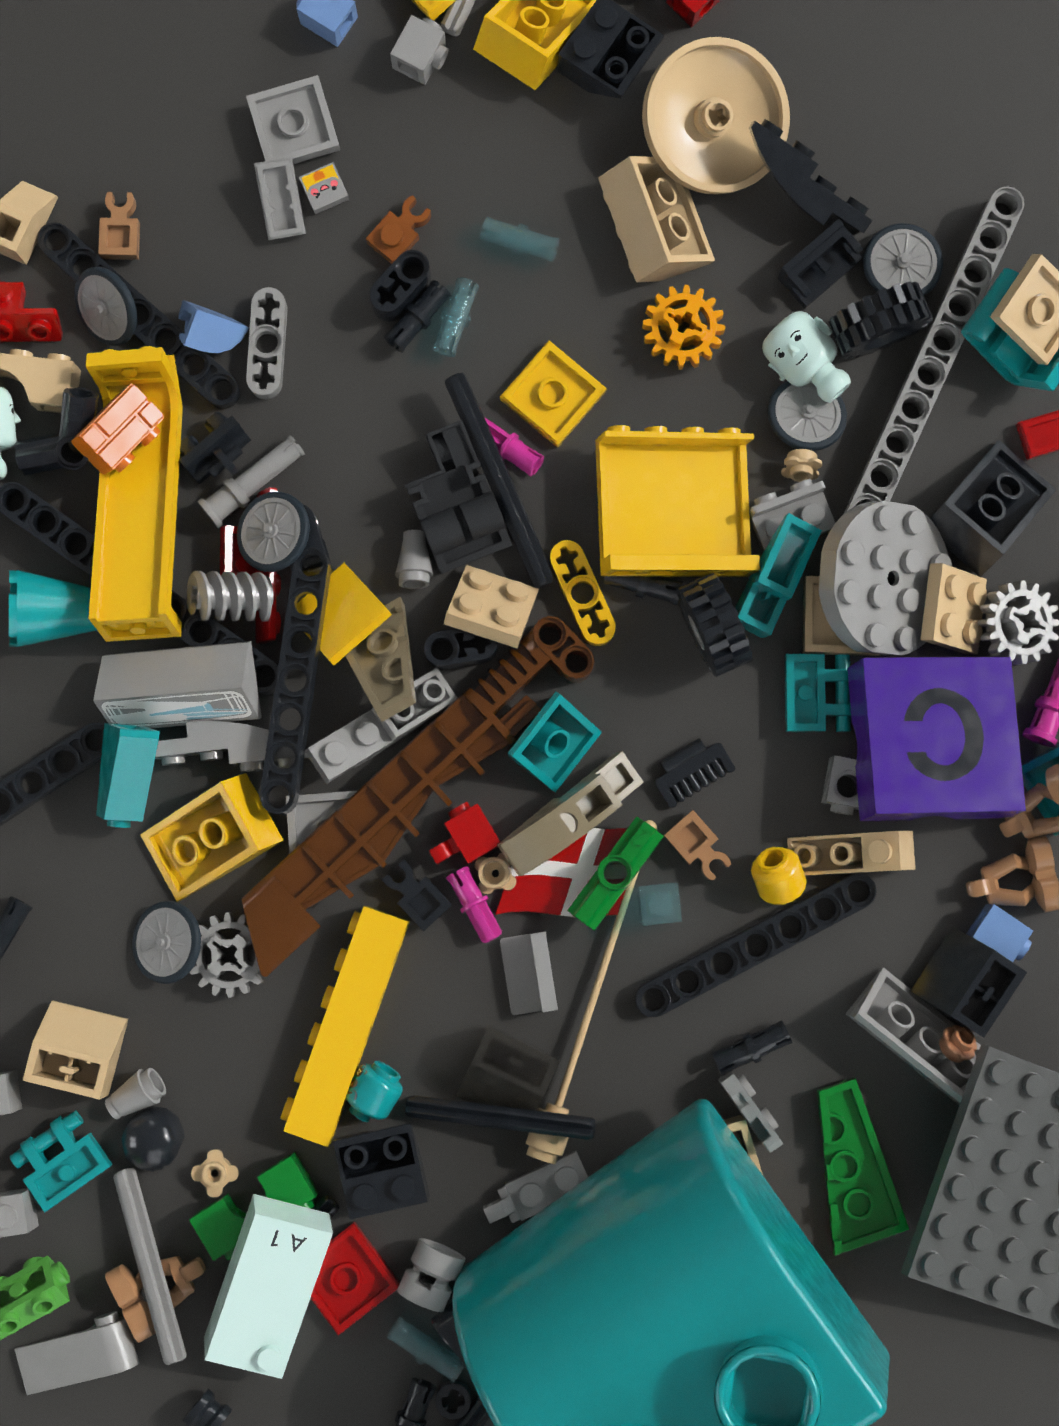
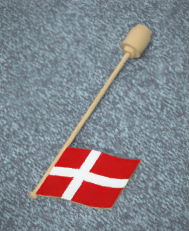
[495,820,657,1164]

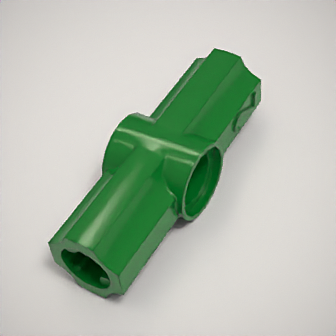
[567,816,664,931]

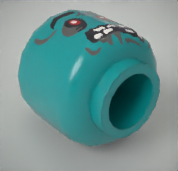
[346,1061,403,1122]

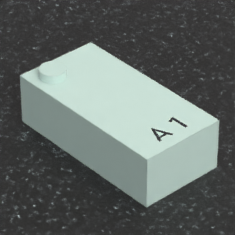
[204,1194,333,1379]

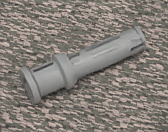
[197,435,305,528]

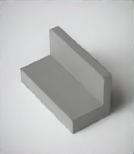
[500,931,558,1015]

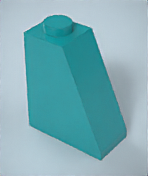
[96,723,160,828]

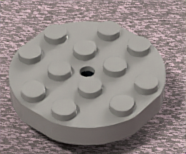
[819,501,952,655]

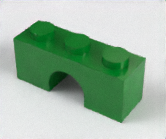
[189,1152,319,1261]

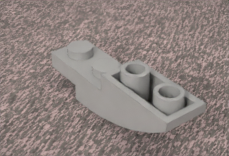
[305,668,457,784]
[155,721,309,772]

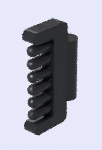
[655,738,735,808]

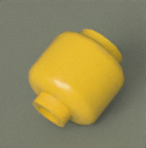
[751,847,807,905]

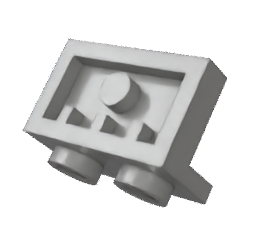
[749,479,835,552]

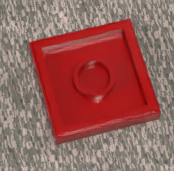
[310,1221,400,1336]

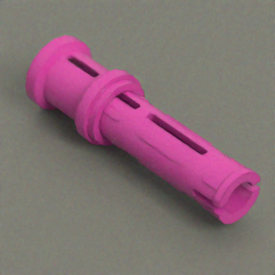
[1023,658,1059,748]

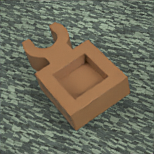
[98,192,140,260]
[663,810,731,881]

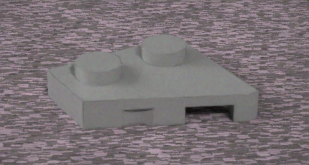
[717,1072,783,1153]

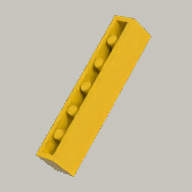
[280,906,410,1147]

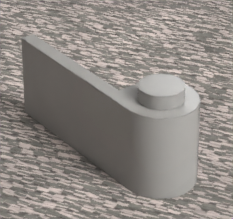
[14,1311,140,1395]

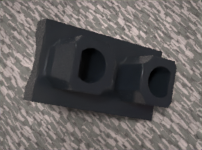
[179,412,251,484]

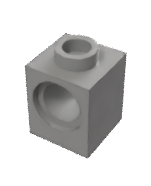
[821,755,859,816]

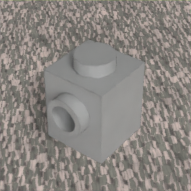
[390,15,449,85]

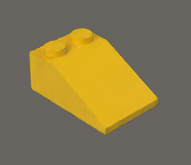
[473,0,596,90]
[140,773,283,902]

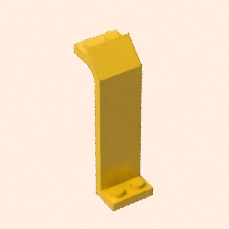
[86,346,183,642]

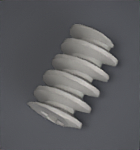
[186,571,273,622]

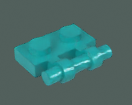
[784,654,851,732]
[10,1110,113,1213]

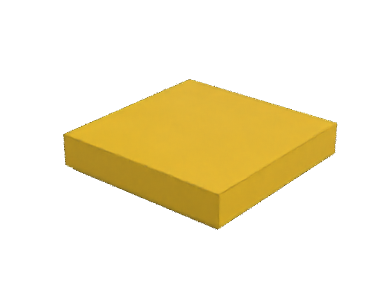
[500,340,607,448]
[297,562,392,666]

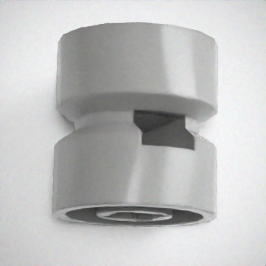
[397,1238,466,1312]

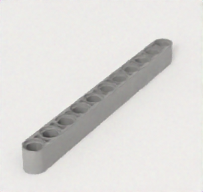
[843,186,1025,514]

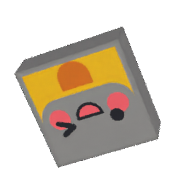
[299,162,349,215]

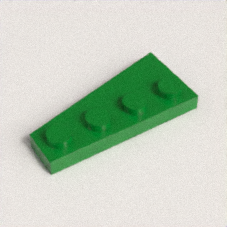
[817,1077,909,1256]

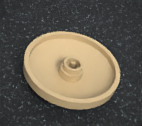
[642,37,790,195]

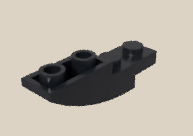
[749,119,873,233]

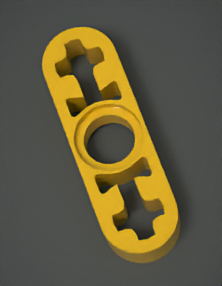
[550,540,616,646]

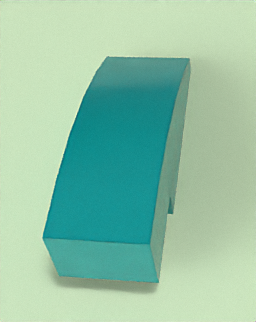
[735,513,822,638]

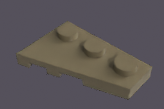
[345,597,416,722]

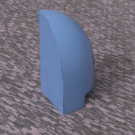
[178,300,250,354]

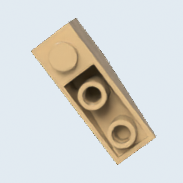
[787,831,915,875]

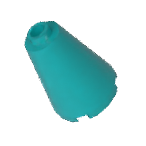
[9,570,97,647]

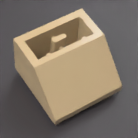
[23,1000,128,1100]

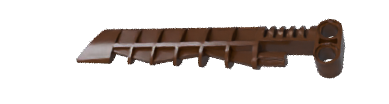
[241,616,594,977]

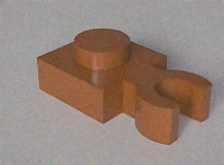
[366,195,431,264]

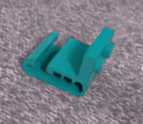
[961,268,1059,391]

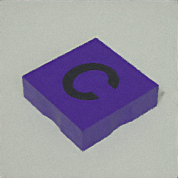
[847,657,1026,821]

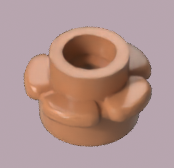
[939,1025,977,1063]

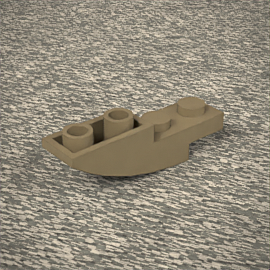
[497,751,643,876]

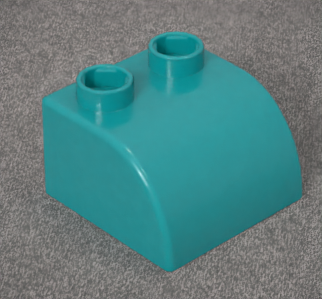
[452,1099,890,1426]

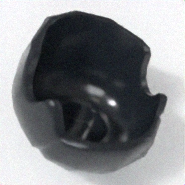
[121,1106,184,1172]

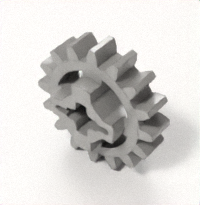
[978,580,1059,665]
[190,912,263,998]

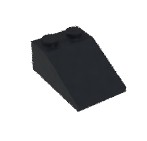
[930,440,1056,577]

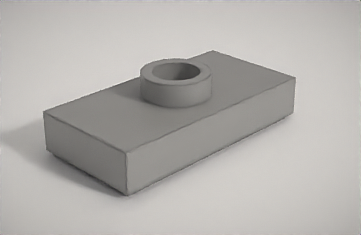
[254,157,306,240]

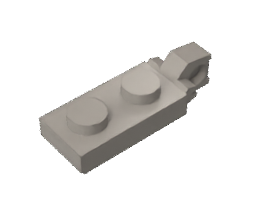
[483,1150,588,1223]

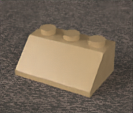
[598,156,715,282]

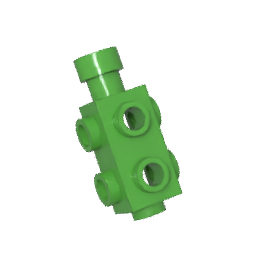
[0,1255,70,1340]

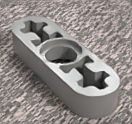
[246,287,288,400]

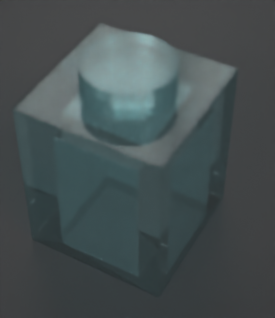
[636,882,682,926]

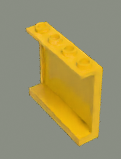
[595,425,760,577]

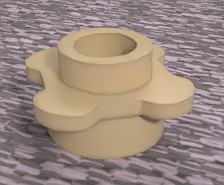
[781,449,822,482]
[475,853,517,895]
[191,1149,239,1197]

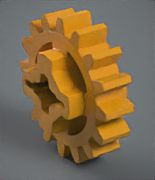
[642,284,725,370]

